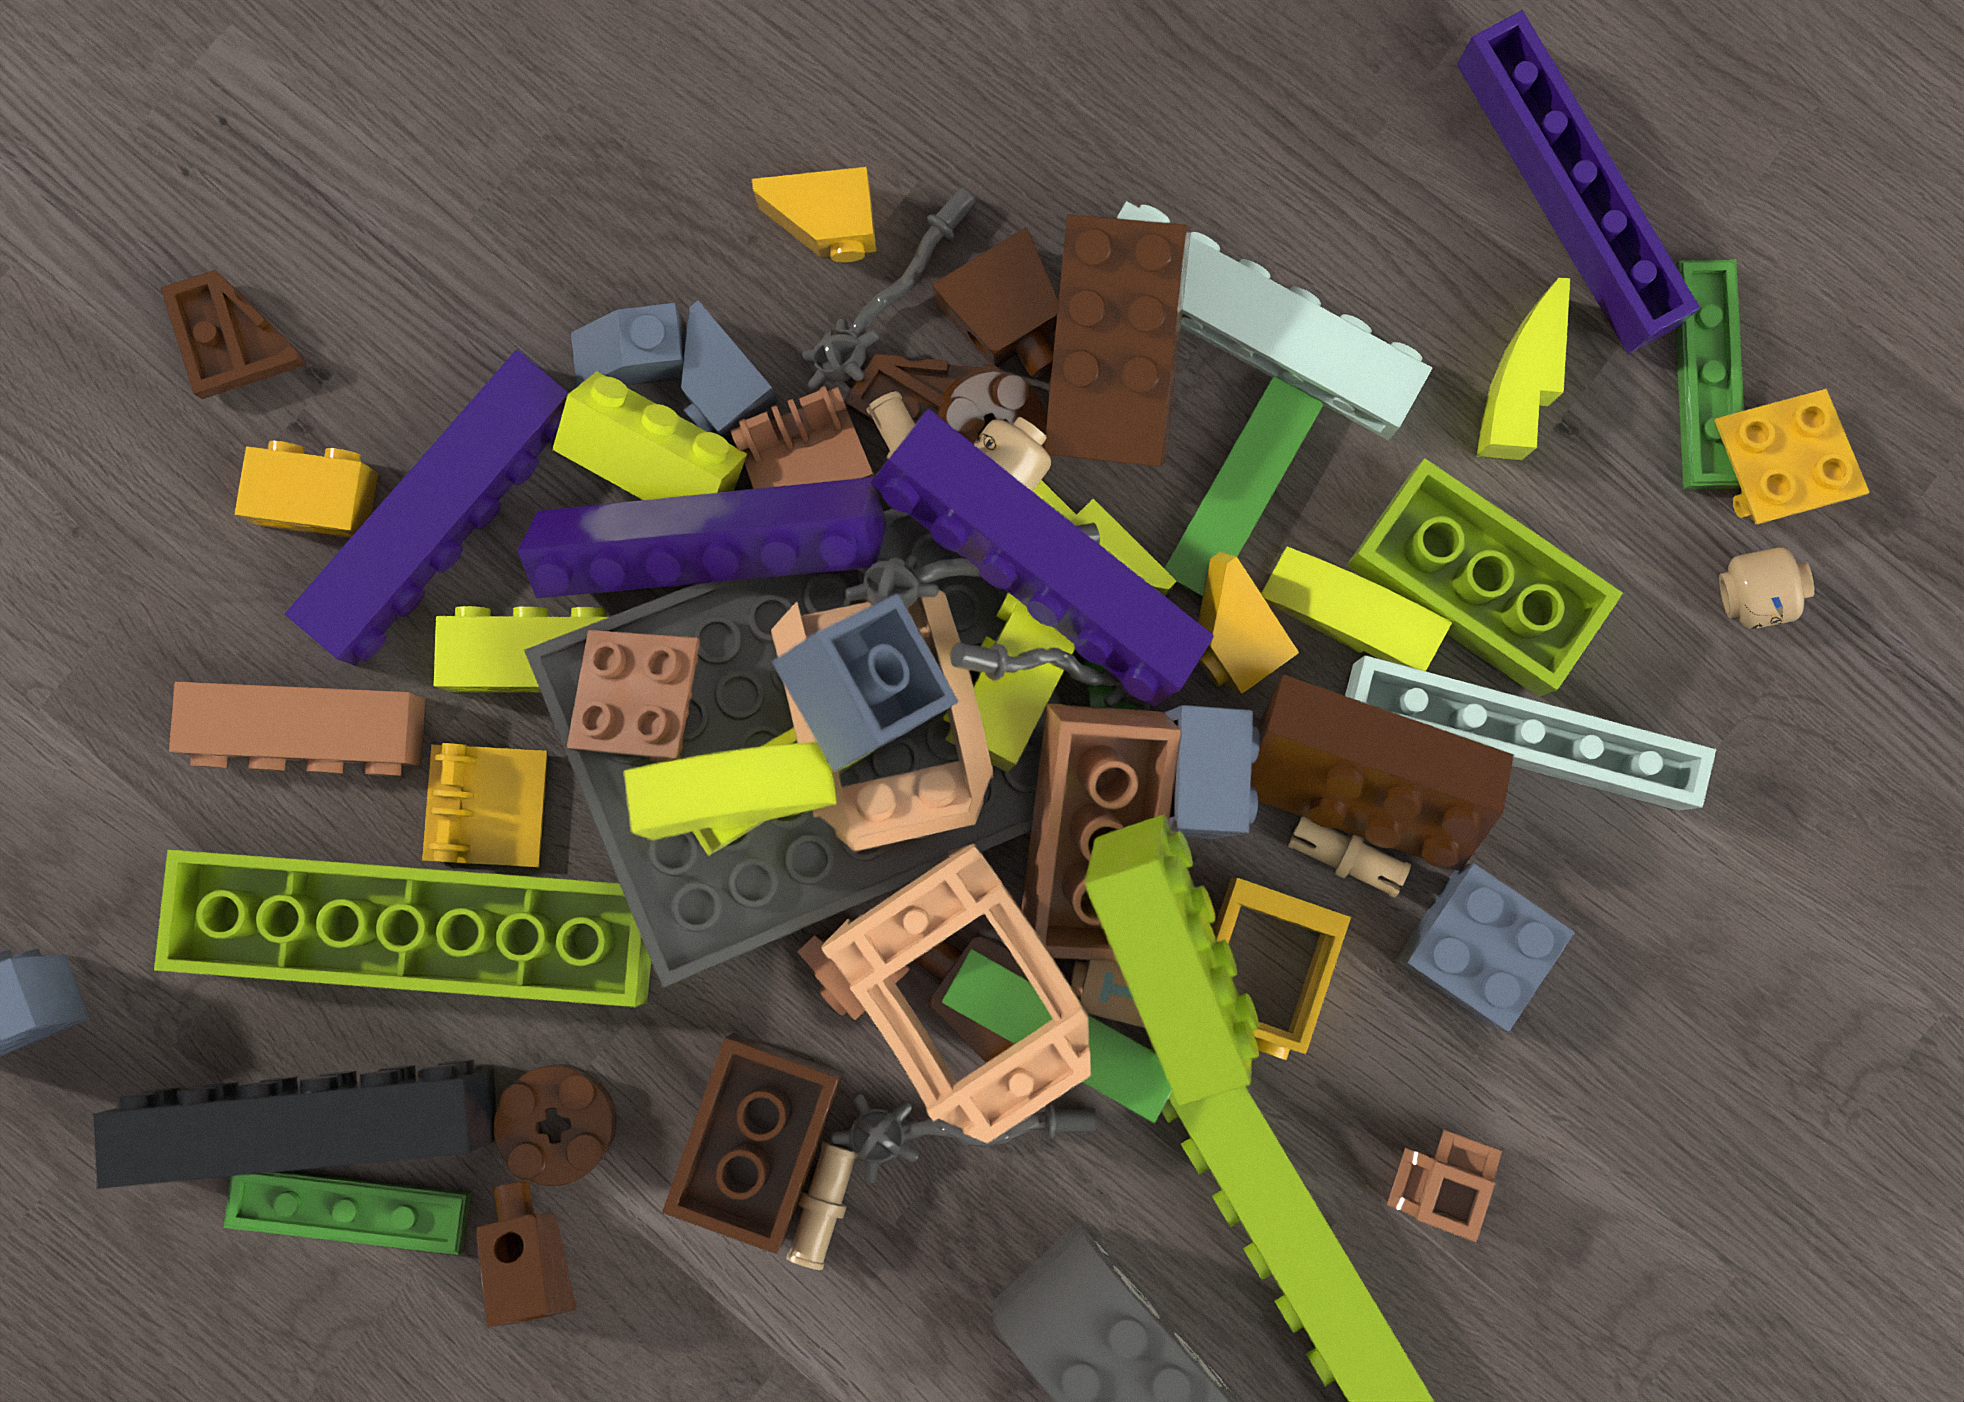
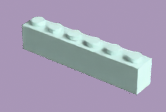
[1117,201,1432,441]
[1345,655,1716,811]

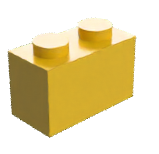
[234,441,378,538]

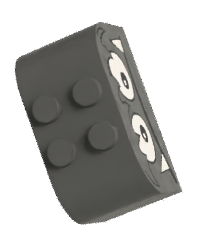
[993,1220,1243,1402]

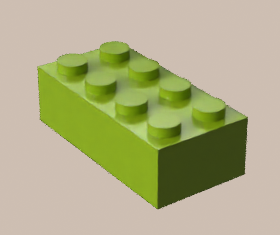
[1346,458,1623,697]
[1085,814,1259,1106]

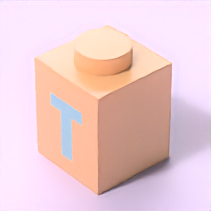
[1070,959,1146,1028]

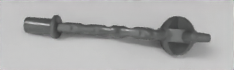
[802,187,977,391]
[845,522,1100,608]
[950,642,1150,711]
[830,1094,1096,1184]

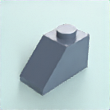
[681,301,778,442]
[571,303,687,387]

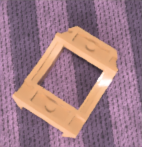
[771,590,993,851]
[822,844,1091,1143]

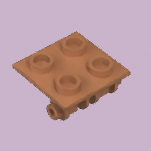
[730,386,874,489]
[567,630,700,763]

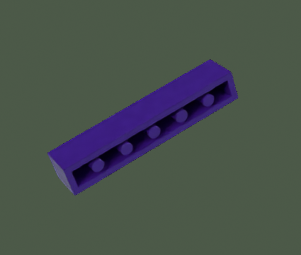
[1457,10,1700,354]
[285,349,569,666]
[870,409,1214,707]
[518,477,886,598]

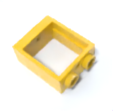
[1213,878,1351,1060]

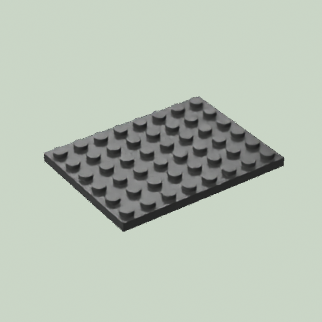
[524,508,1061,988]

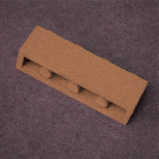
[169,682,426,776]

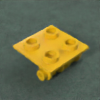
[1714,389,1870,525]
[422,743,548,867]

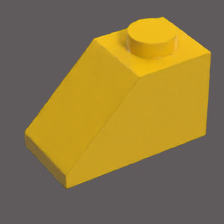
[752,167,877,263]
[1198,552,1299,694]

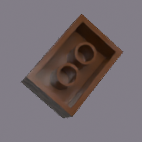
[662,1033,844,1254]

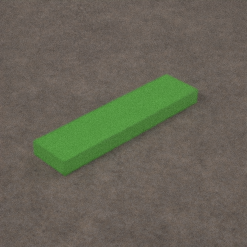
[1675,260,1744,490]
[1164,376,1324,599]
[942,949,1172,1123]
[223,1171,472,1255]

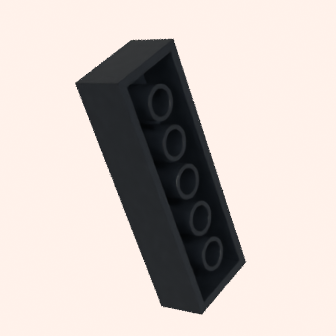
[93,1059,496,1189]

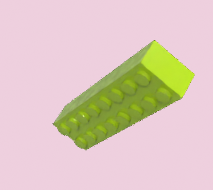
[154,850,651,1007]

